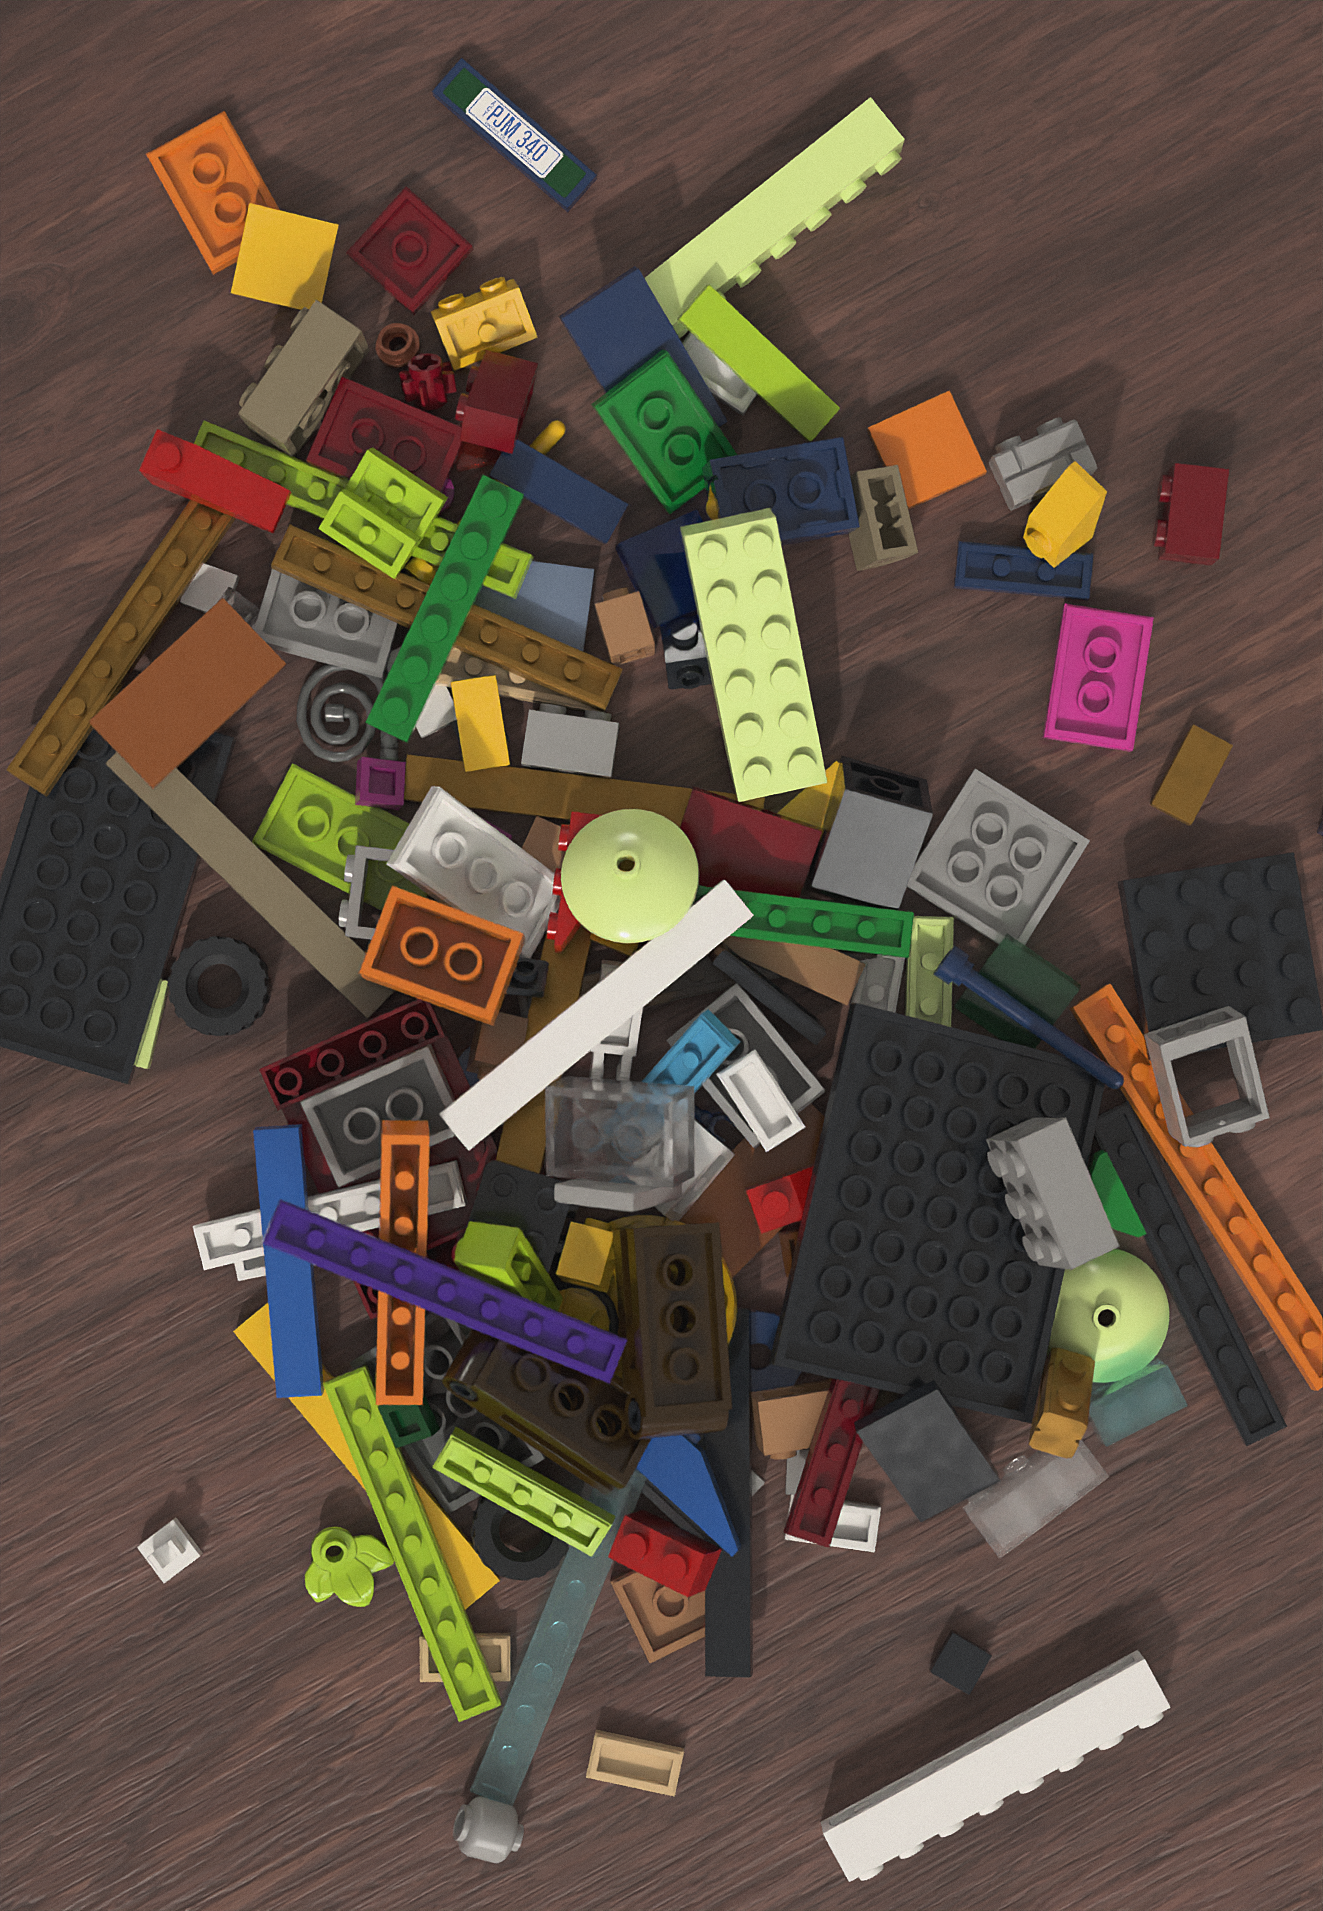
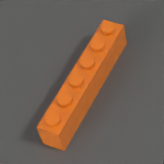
[375,1120,429,1405]

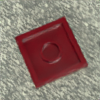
[346,187,474,315]

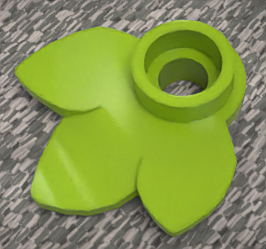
[305,1527,394,1607]

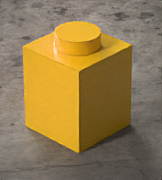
[556,1218,615,1293]

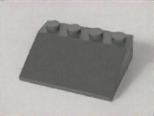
[350,1311,547,1515]

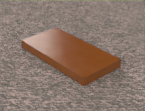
[88,598,286,789]
[679,1103,825,1278]

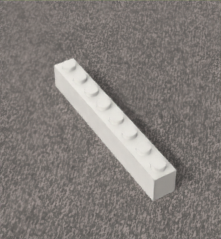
[821,1650,1171,1882]

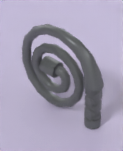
[296,664,398,762]

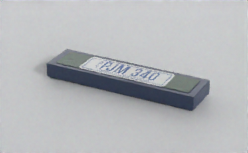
[432,58,597,212]

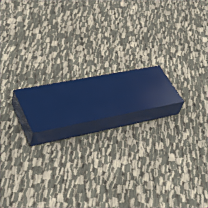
[488,440,628,544]
[954,541,1093,600]

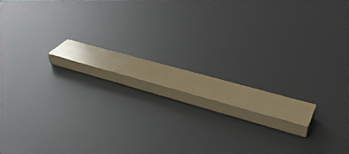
[105,752,395,1019]

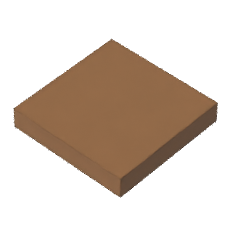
[610,1569,705,1663]

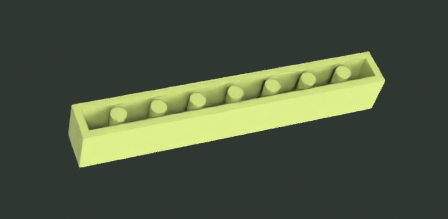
[645,97,905,339]

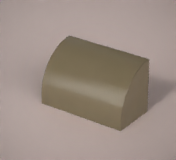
[849,465,918,571]

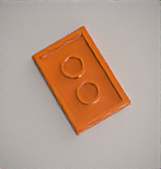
[146,111,280,275]

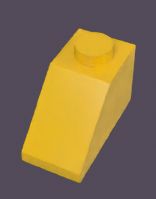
[1023,461,1107,568]

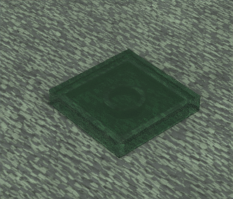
[954,933,1081,1049]

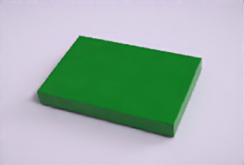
[591,349,737,514]

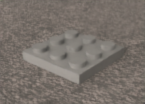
[907,769,1090,956]

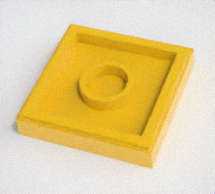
[231,203,339,310]

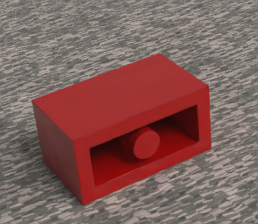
[608,1510,722,1597]

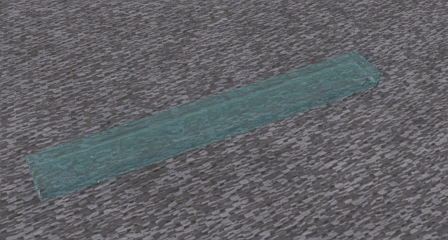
[470,1468,647,1806]

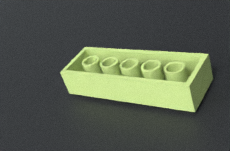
[680,508,827,802]

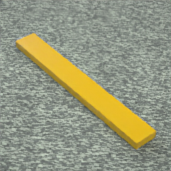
[233,1303,501,1610]

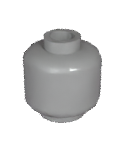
[453,1796,524,1863]

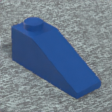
[636,1434,741,1557]

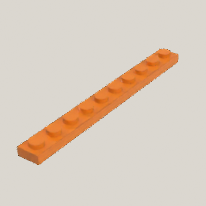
[1069,984,1323,1391]

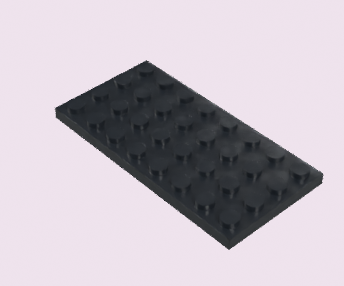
[0,687,236,1085]

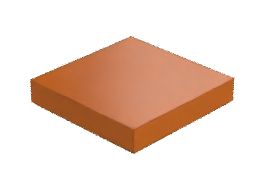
[867,390,987,510]

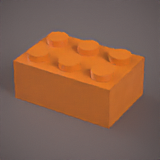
[359,886,526,1026]

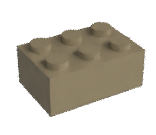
[238,300,370,458]

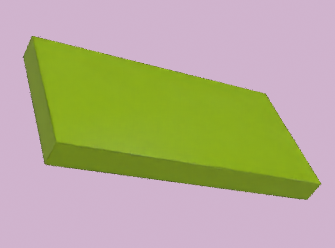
[252,763,428,911]

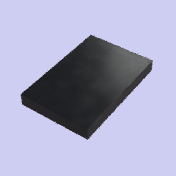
[854,1380,1000,1522]

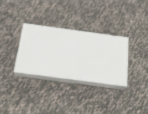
[387,786,560,959]

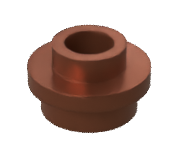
[375,323,421,368]

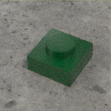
[377,1393,440,1448]

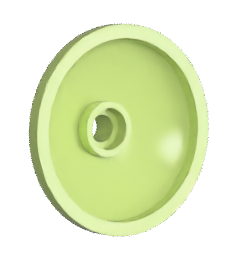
[561,809,699,943]
[1047,1248,1169,1383]

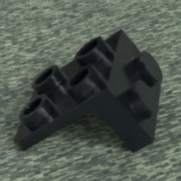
[464,1160,579,1273]

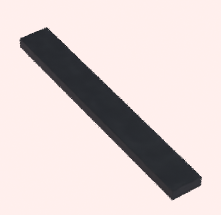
[1094,1101,1287,1446]
[704,1308,753,1678]

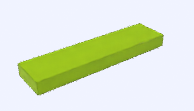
[677,285,840,442]
[432,1427,615,1557]

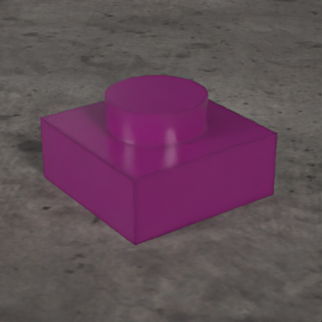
[355,757,405,810]

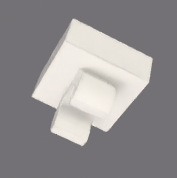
[137,1517,203,1583]

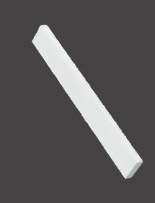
[439,880,754,1150]

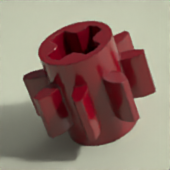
[399,353,457,410]

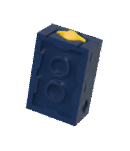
[702,437,860,546]

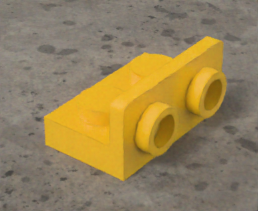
[431,277,538,371]

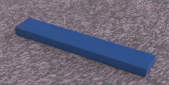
[253,1125,324,1398]

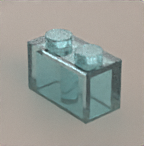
[1088,1359,1188,1447]

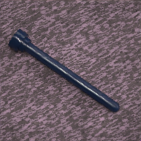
[933,945,1124,1089]

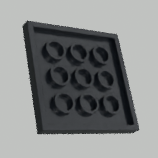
[1117,852,1323,1060]

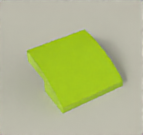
[318,447,448,579]

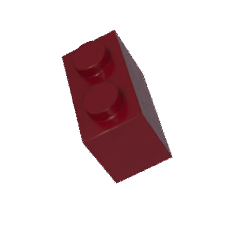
[455,350,538,454]
[1152,463,1229,565]

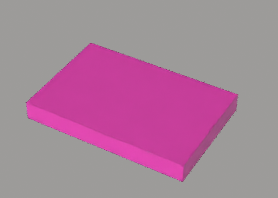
[1042,604,1154,752]

